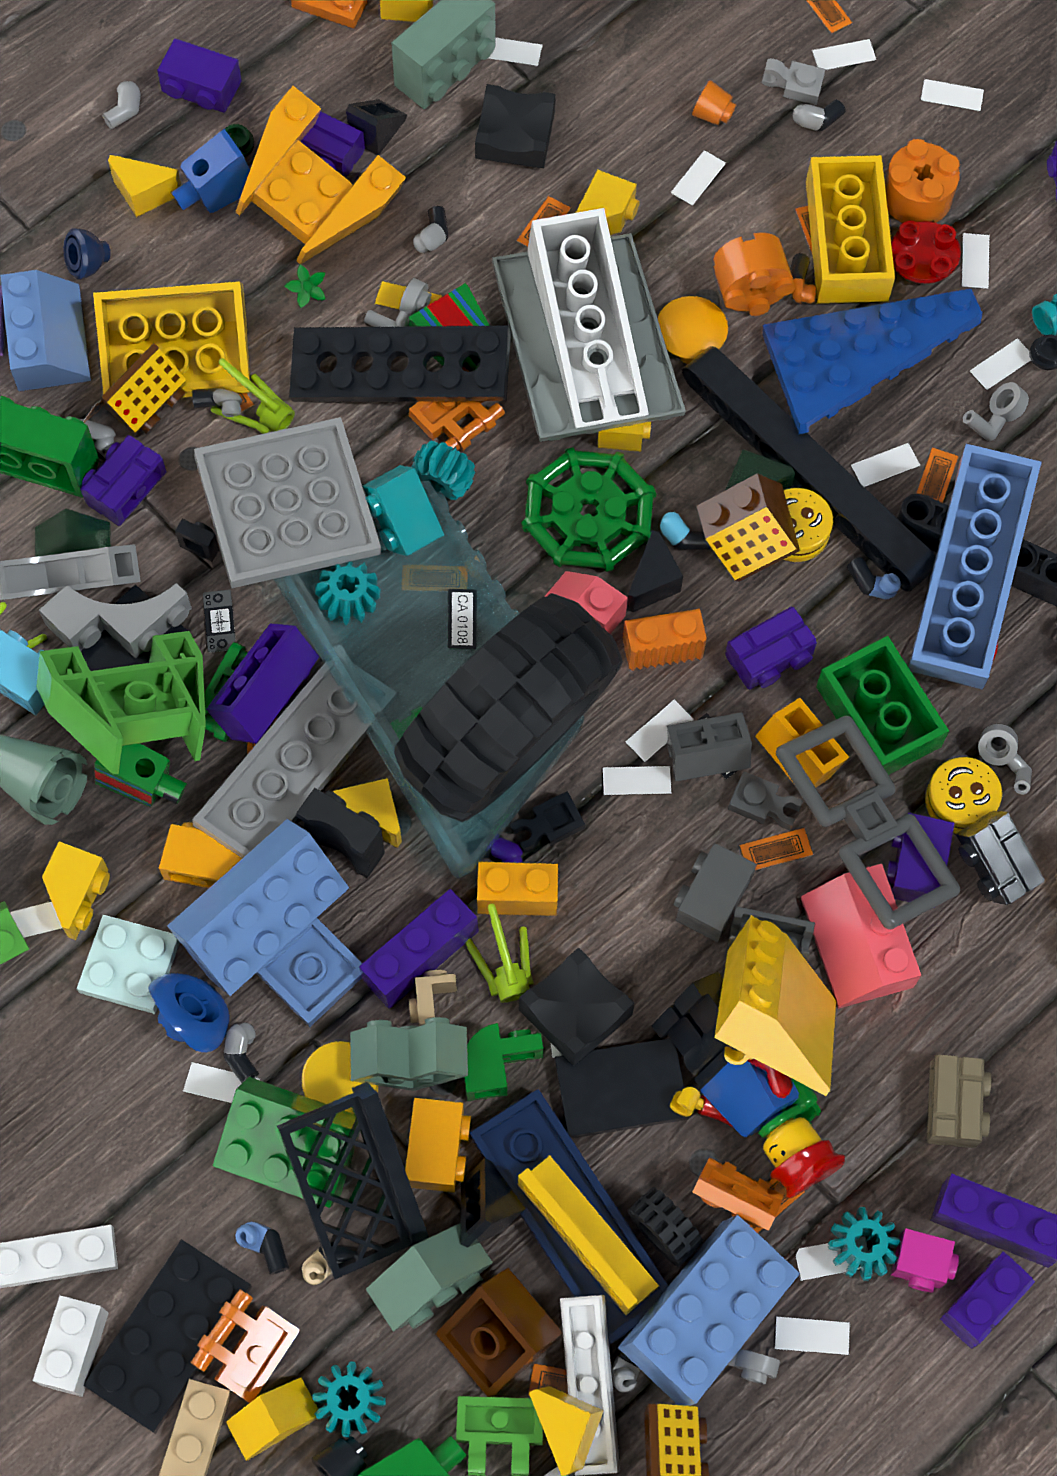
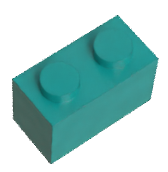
[362,465,445,556]

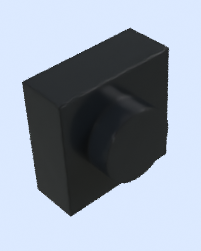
[175,518,219,562]

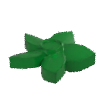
[284,264,326,308]

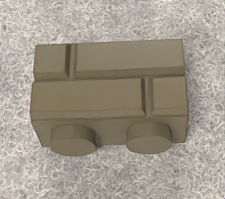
[927,1055,991,1148]

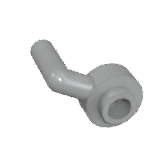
[364,278,432,327]
[963,382,1029,441]
[978,724,1032,795]
[727,1349,780,1385]

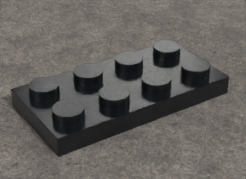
[83,1239,252,1434]

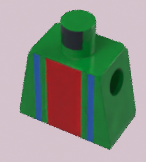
[409,283,490,371]
[94,743,187,807]

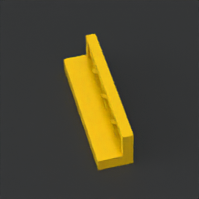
[518,1156,659,1315]

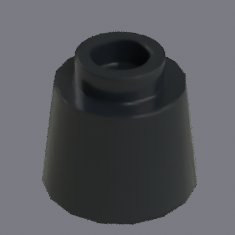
[311,1436,368,1476]

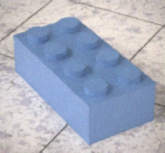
[167,819,349,996]
[618,1215,800,1406]

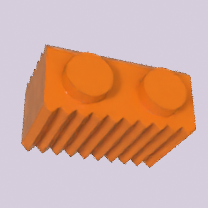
[623,609,707,671]

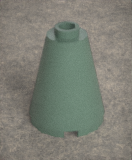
[0,734,87,825]

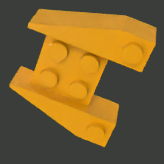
[235,86,406,264]

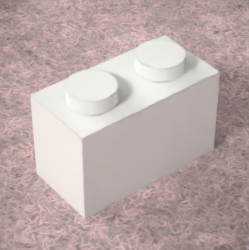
[33,1295,109,1397]

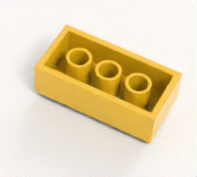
[806,155,895,303]

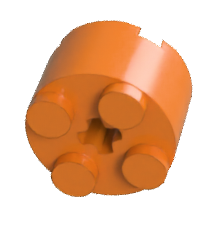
[885,139,960,223]
[713,232,795,316]

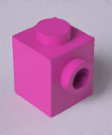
[890,1228,959,1292]

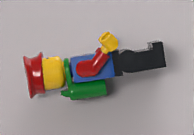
[651,971,845,1199]

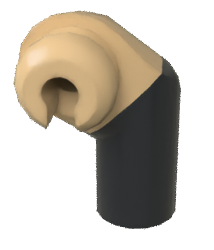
[302,1245,358,1285]

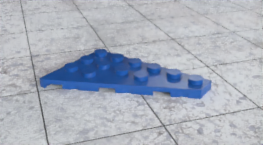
[762,289,982,434]

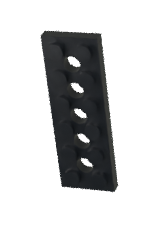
[289,326,511,402]

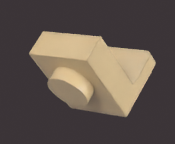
[409,970,457,1026]

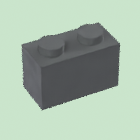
[673,843,757,943]

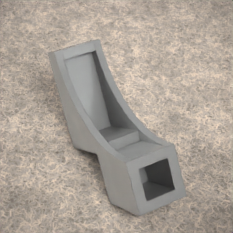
[0,544,141,600]
[39,583,192,658]

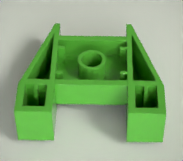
[36,631,206,775]

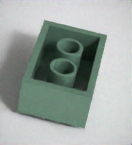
[392,0,496,109]

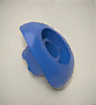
[148,973,230,1052]

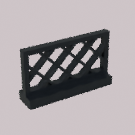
[277,1082,429,1280]

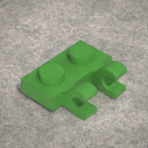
[456,1396,543,1476]

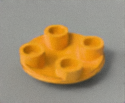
[657,296,728,364]

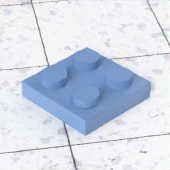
[256,918,363,1027]

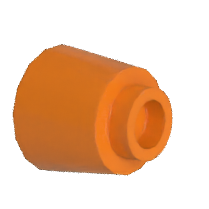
[692,80,737,125]

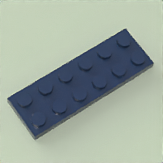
[469,1089,668,1345]

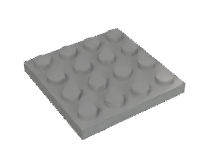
[194,417,381,589]

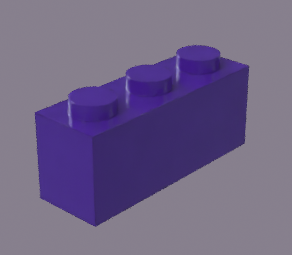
[206,623,319,743]
[359,889,479,1009]
[930,1174,1057,1268]

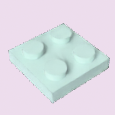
[77,915,180,1014]

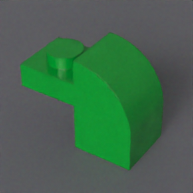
[464,1023,543,1101]

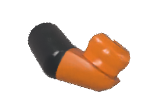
[790,253,817,304]

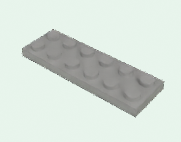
[192,652,397,859]

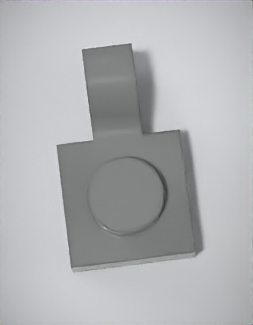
[762,59,825,105]

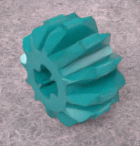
[411,441,475,500]
[315,561,380,625]
[828,1207,901,1281]
[312,1362,386,1438]

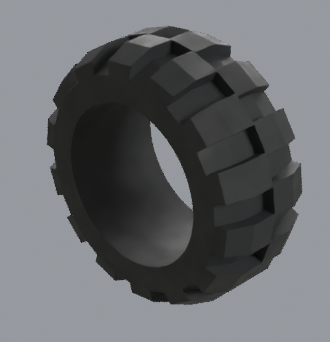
[394,593,623,822]

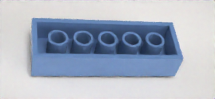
[908,444,1041,689]

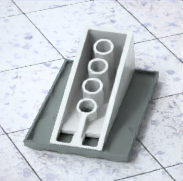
[492,208,686,442]

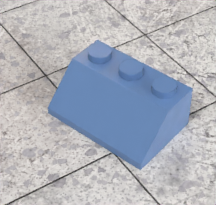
[0,270,91,391]

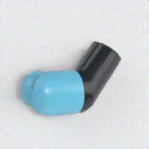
[660,512,711,550]

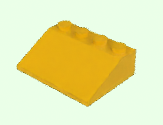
[93,281,250,398]
[714,916,836,1096]

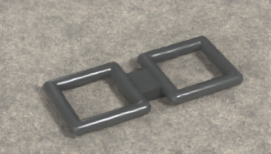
[776,716,960,929]

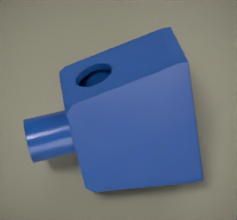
[171,129,250,213]

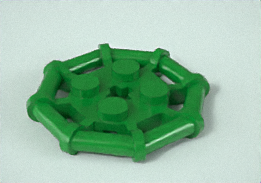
[521,447,657,572]

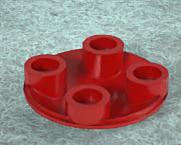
[891,221,961,284]

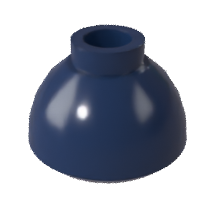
[63,228,110,279]

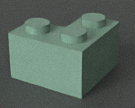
[350,1017,468,1091]
[366,1223,493,1332]

